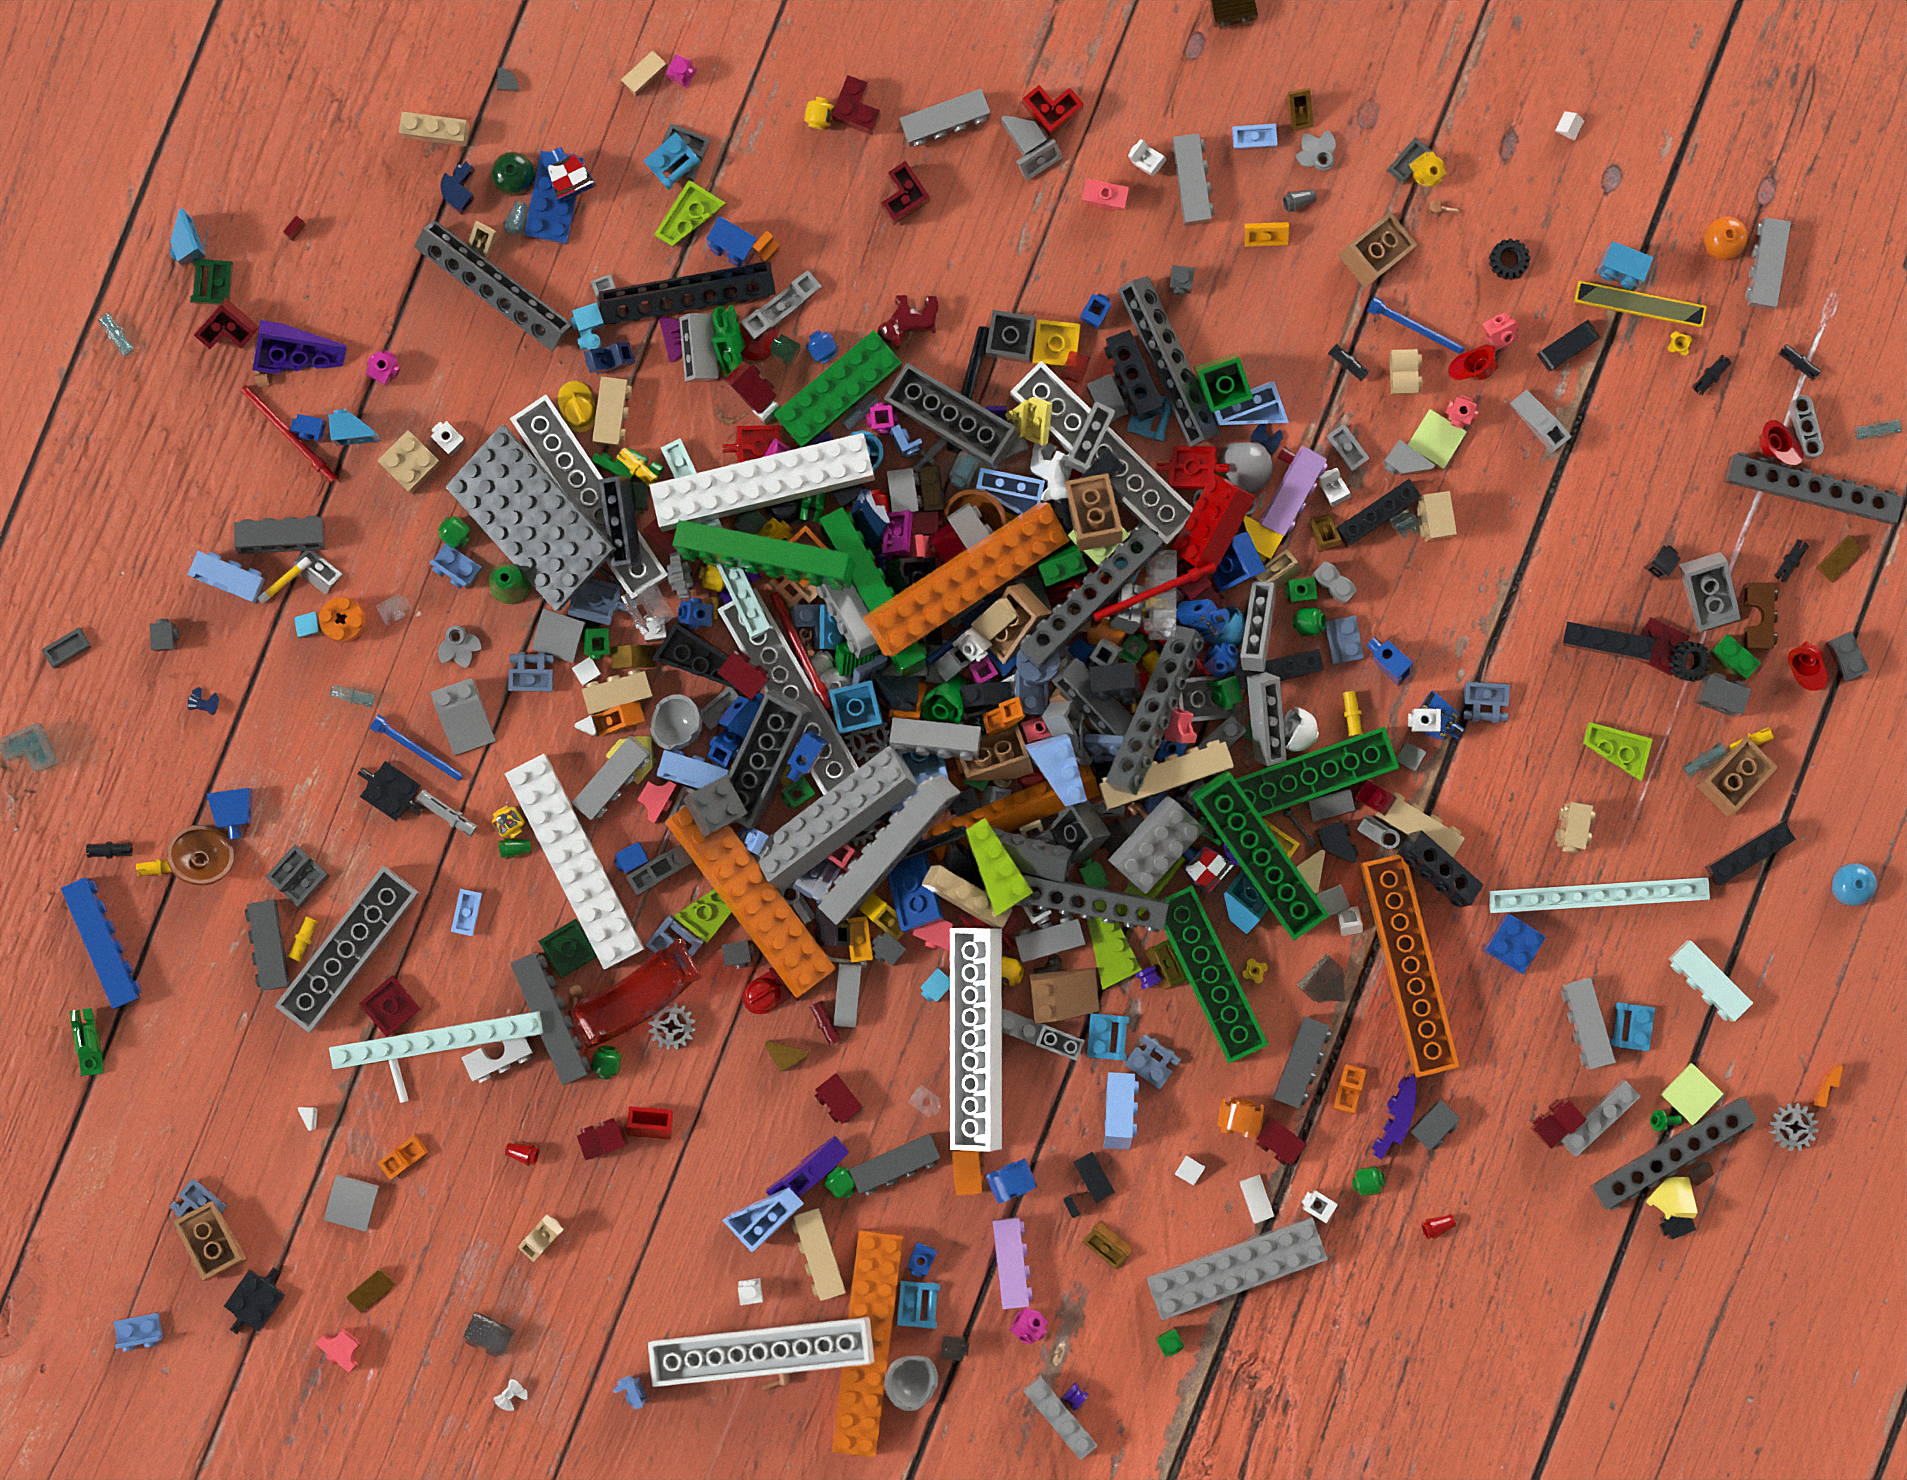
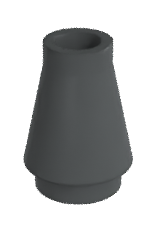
[1282,189,1316,213]

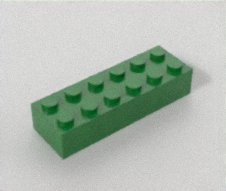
[774,330,902,448]

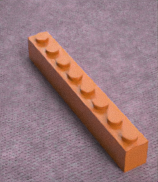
[926,765,1101,861]

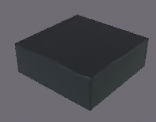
[1063,1194,1080,1218]

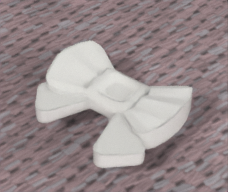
[494,1380,527,1411]

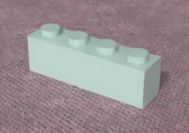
[1669,940,1753,1022]

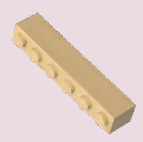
[1099,740,1234,810]

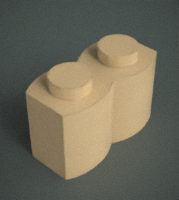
[1390,349,1423,395]

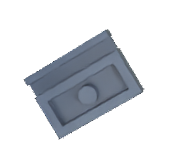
[1325,616,1364,665]
[1015,670,1048,716]
[792,858,841,904]

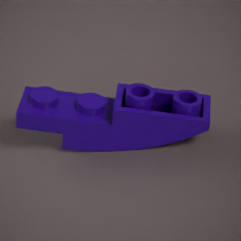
[1371,1074,1416,1160]
[766,1135,849,1197]

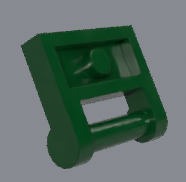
[190,259,233,305]

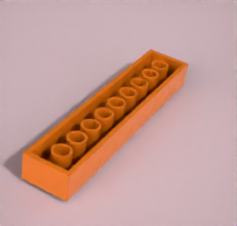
[862,503,1070,656]
[665,806,836,998]
[1360,854,1460,1078]
[832,1229,903,1458]

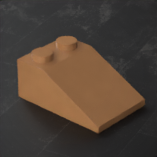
[1338,212,1417,288]
[1065,473,1122,551]
[989,583,1052,664]
[959,724,1034,781]
[1696,736,1778,816]
[1030,968,1099,1023]
[173,1201,247,1281]

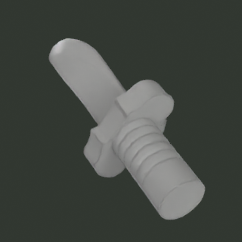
[911,438,948,473]

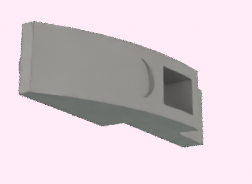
[1002,1008,1085,1061]

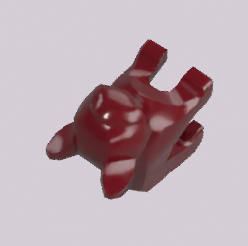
[877,295,939,350]

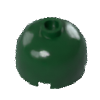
[491,152,535,196]

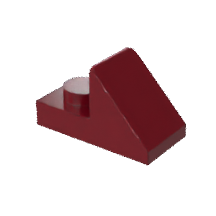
[1353,779,1397,816]

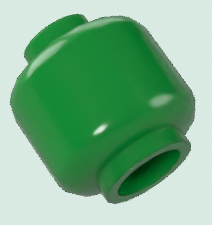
[437,516,471,548]
[1292,608,1326,636]
[592,1045,621,1079]
[825,1166,856,1199]
[1352,1166,1386,1197]

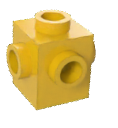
[1409,152,1447,187]
[756,517,793,541]

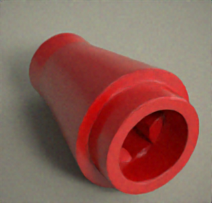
[505,1143,539,1166]
[1421,1214,1456,1240]

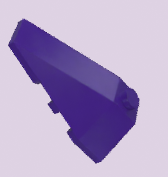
[252,320,347,374]

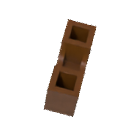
[1744,582,1778,650]

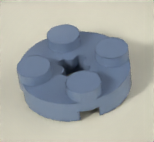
[1016,639,1060,684]

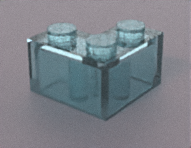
[0,723,59,773]

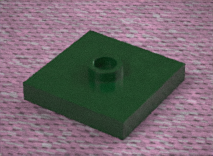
[538,919,597,979]

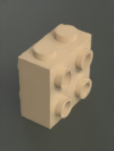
[1555,802,1595,854]

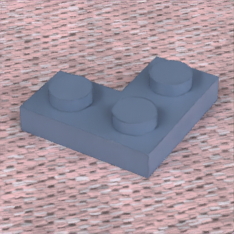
[791,604,827,649]

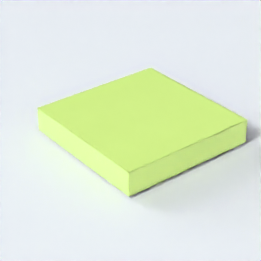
[1408,409,1466,469]
[1660,1063,1723,1125]

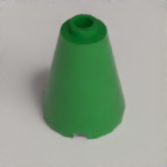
[488,561,532,605]
[920,675,969,724]

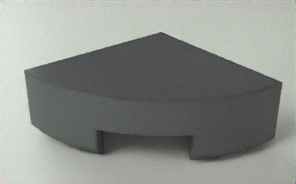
[497,67,519,92]

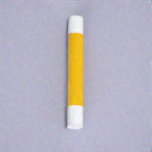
[258,557,311,604]

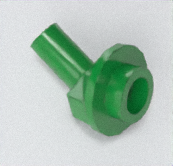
[1650,1110,1682,1132]

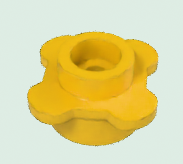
[1668,332,1692,356]
[1242,958,1268,983]

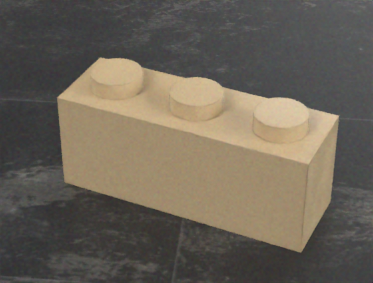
[399,112,470,147]
[592,376,632,447]
[582,669,654,716]

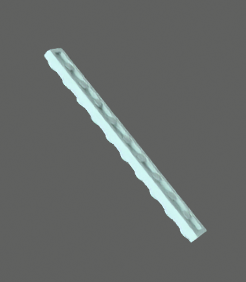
[661,438,772,639]
[1488,878,1710,913]
[329,1011,543,1069]

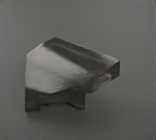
[1296,953,1345,1003]

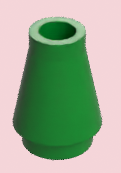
[498,838,531,860]

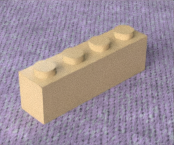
[1374,792,1465,857]
[921,866,1013,928]
[791,1207,846,1301]

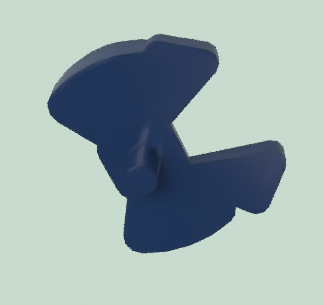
[1250,424,1283,454]
[187,687,219,715]

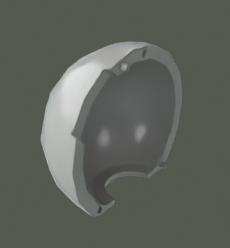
[1217,442,1273,494]
[650,695,703,750]
[884,1356,938,1411]

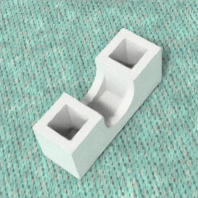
[461,1036,534,1083]

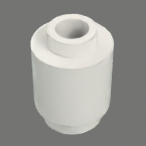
[801,649,834,677]

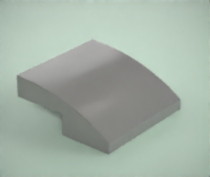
[532,608,586,663]
[324,1174,379,1232]

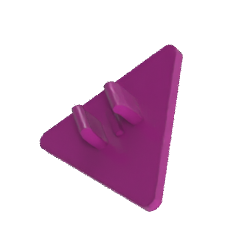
[659,316,683,362]

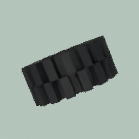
[1489,238,1530,280]
[1668,641,1712,682]

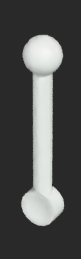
[826,954,867,968]

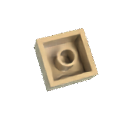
[377,430,442,495]
[1416,491,1457,543]

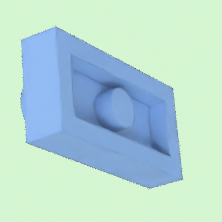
[1232,124,1277,150]
[736,826,768,855]
[451,889,483,936]

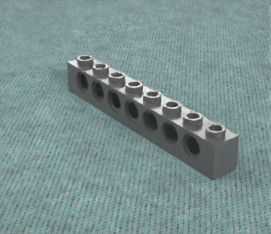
[414,220,572,351]
[1118,276,1221,447]
[1724,452,1904,525]
[1020,524,1163,670]
[1106,625,1205,796]
[1016,872,1169,932]
[1590,1097,1758,1211]

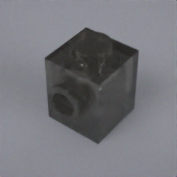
[941,1334,969,1361]

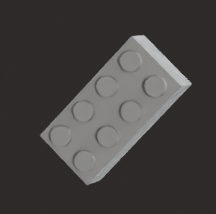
[1108,795,1205,894]

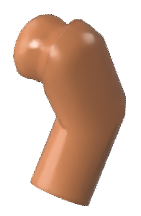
[1128,801,1149,820]

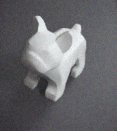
[1030,443,1072,503]

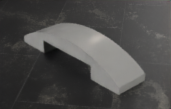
[741,270,822,340]

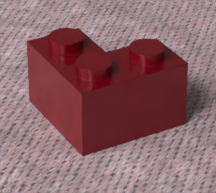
[832,75,881,136]
[881,161,930,225]
[194,298,259,349]
[929,523,967,565]
[1176,568,1224,609]
[1530,1099,1587,1149]
[577,1118,629,1161]

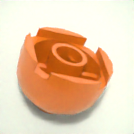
[1703,216,1748,261]

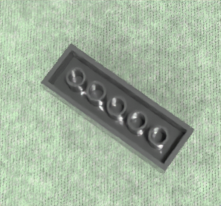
[884,363,1020,470]
[728,690,813,829]
[510,953,592,1085]

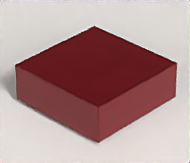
[283,216,306,241]

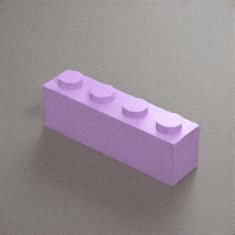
[1259,445,1327,536]
[993,1217,1033,1309]

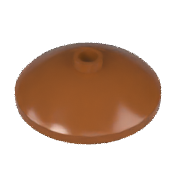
[944,488,1007,532]
[167,825,234,886]

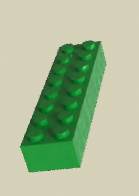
[819,507,927,677]
[673,520,856,591]
[1235,726,1400,817]
[1191,770,1330,941]
[1162,886,1269,1064]

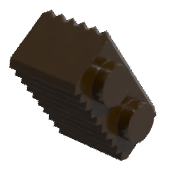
[1209,0,1258,29]
[918,466,945,513]

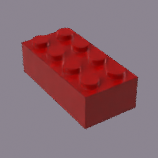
[1171,473,1255,574]

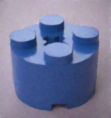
[985,1158,1037,1204]

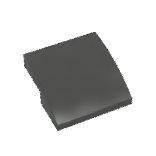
[662,123,711,182]
[266,845,330,908]

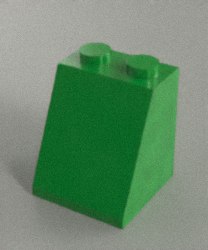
[1193,353,1253,413]
[1034,535,1087,590]

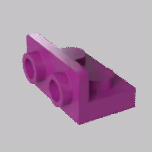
[881,510,913,560]

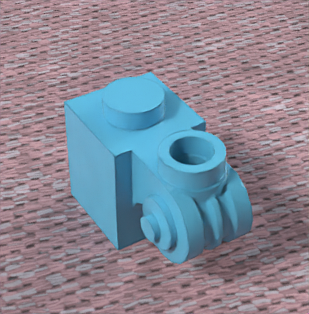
[570,302,605,351]

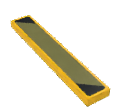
[1574,281,1707,328]

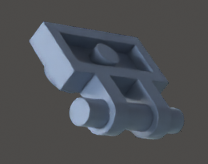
[508,652,554,692]
[1463,682,1510,723]
[1124,1034,1181,1089]
[169,1178,227,1218]

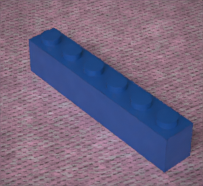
[61,877,142,1009]

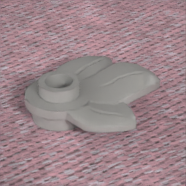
[1295,130,1336,171]
[438,626,481,668]

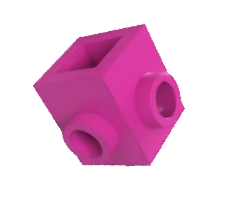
[365,350,400,386]
[866,403,898,435]
[1009,1307,1048,1345]

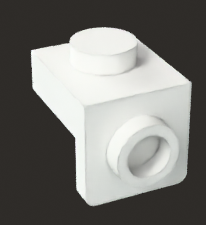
[1128,139,1167,177]
[1318,468,1351,507]

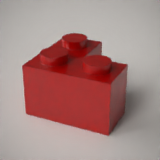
[1022,85,1084,136]

